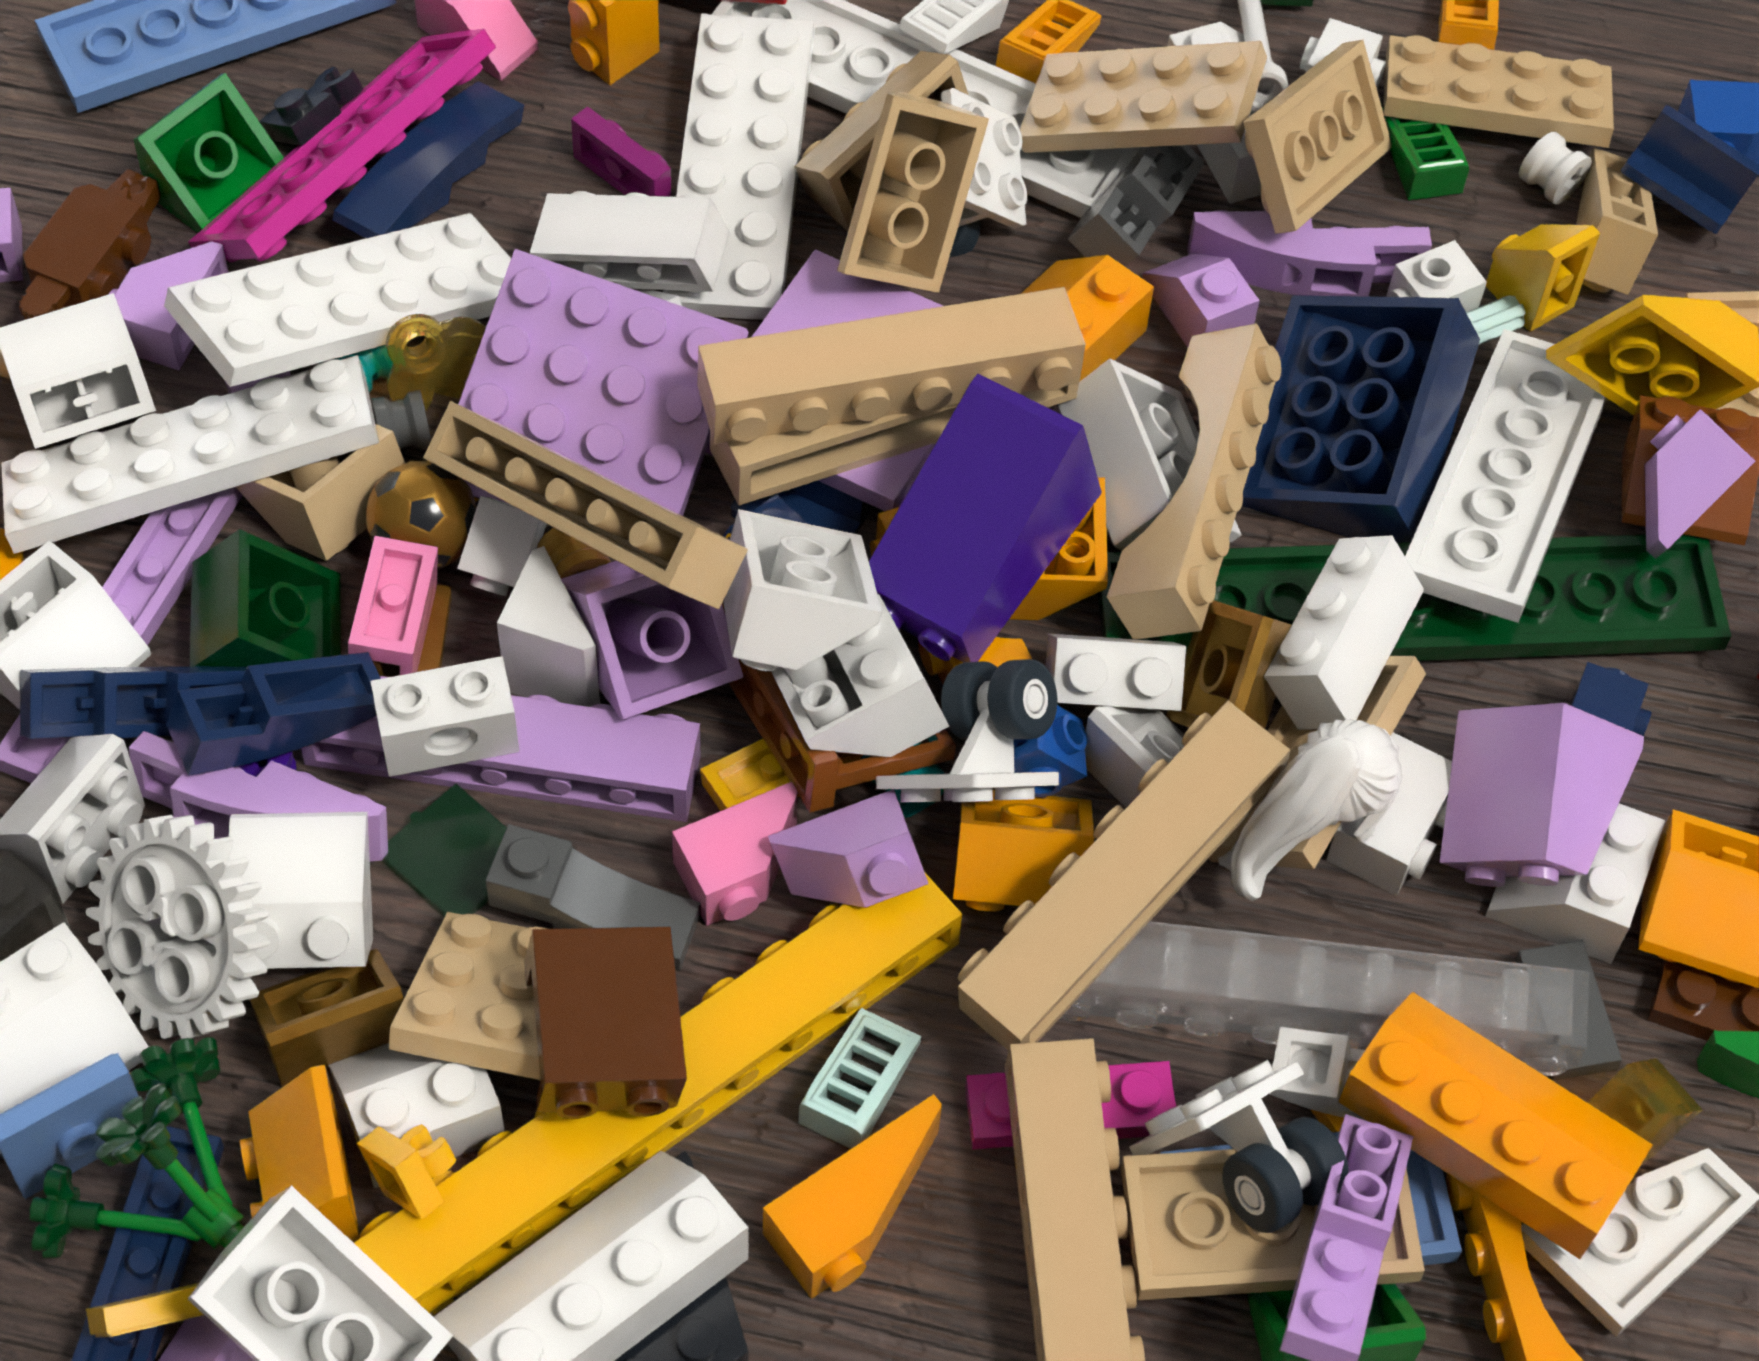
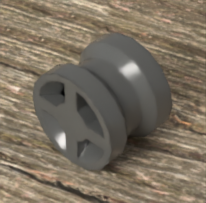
[371,390,431,452]

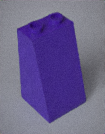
[869,374,1102,663]

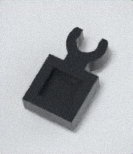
[259,67,364,146]

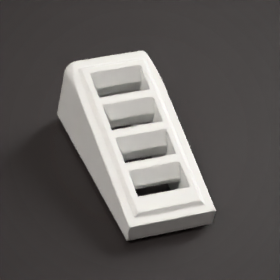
[899,0,1009,54]

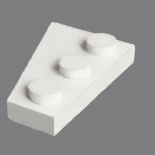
[1521,1148,1759,1337]

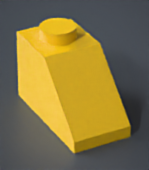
[1486,224,1600,332]

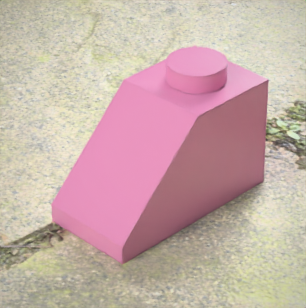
[415,0,538,81]
[672,782,798,926]

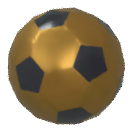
[366,461,477,570]

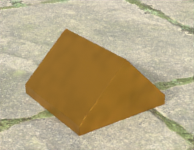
[1166,600,1292,729]
[250,948,404,1087]

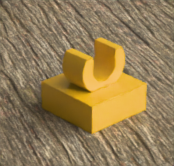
[357,1124,456,1220]

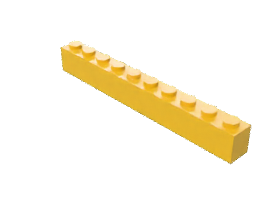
[354,873,962,1316]

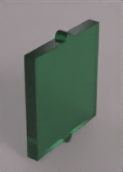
[382,783,507,917]

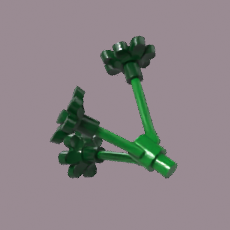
[29,1037,244,1259]

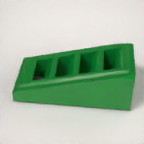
[1382,107,1470,200]

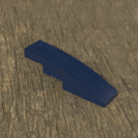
[333,81,524,238]
[20,666,247,739]

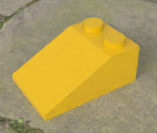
[1546,295,1759,415]

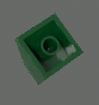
[190,529,341,667]

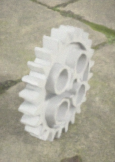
[86,815,271,1039]

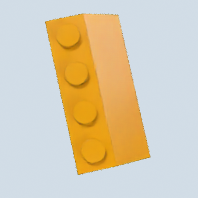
[1338,992,1653,1259]

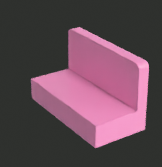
[348,536,438,675]

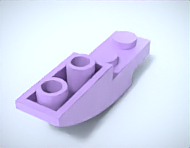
[1187,210,1432,296]
[129,731,388,862]
[1280,1114,1414,1361]

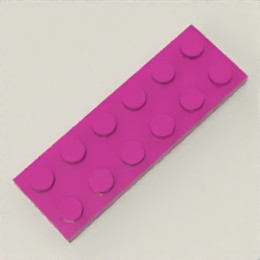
[188,28,496,263]

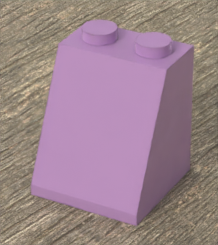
[561,561,744,720]
[1440,703,1644,887]

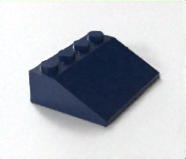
[1242,295,1480,543]

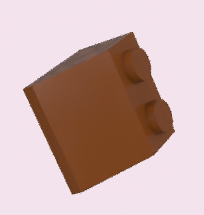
[1622,395,1759,546]

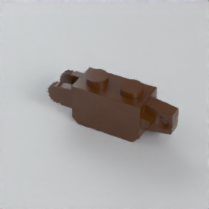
[19,169,161,320]

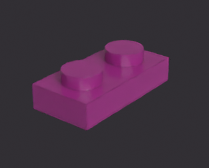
[571,106,671,197]

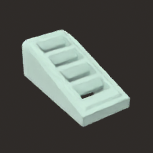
[799,1008,921,1149]

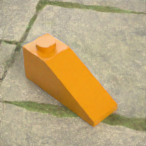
[763,1094,942,1299]

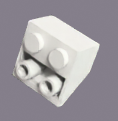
[0,293,156,449]
[0,540,151,709]
[771,595,949,757]
[0,734,145,904]

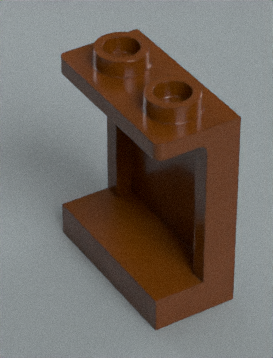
[524,926,687,1119]

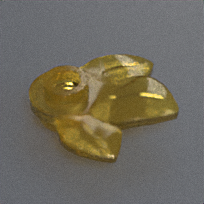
[386,314,486,412]

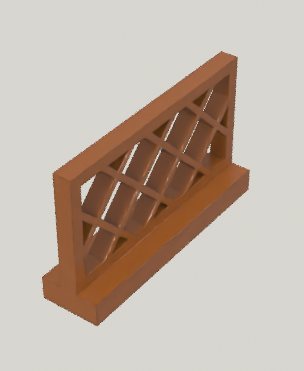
[722,603,956,813]

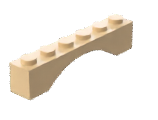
[1107,323,1281,640]

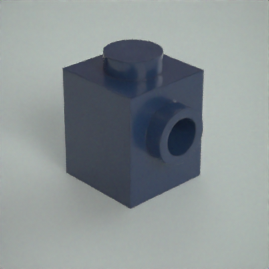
[1570,662,1652,736]

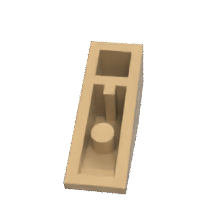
[1576,147,1658,295]

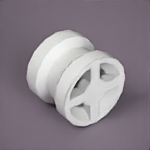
[1518,131,1592,205]

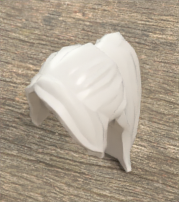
[1218,718,1403,901]

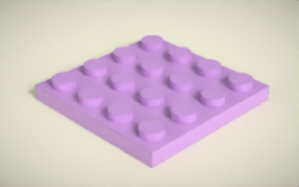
[459,249,749,516]

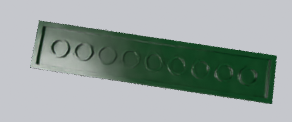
[1098,534,1732,661]

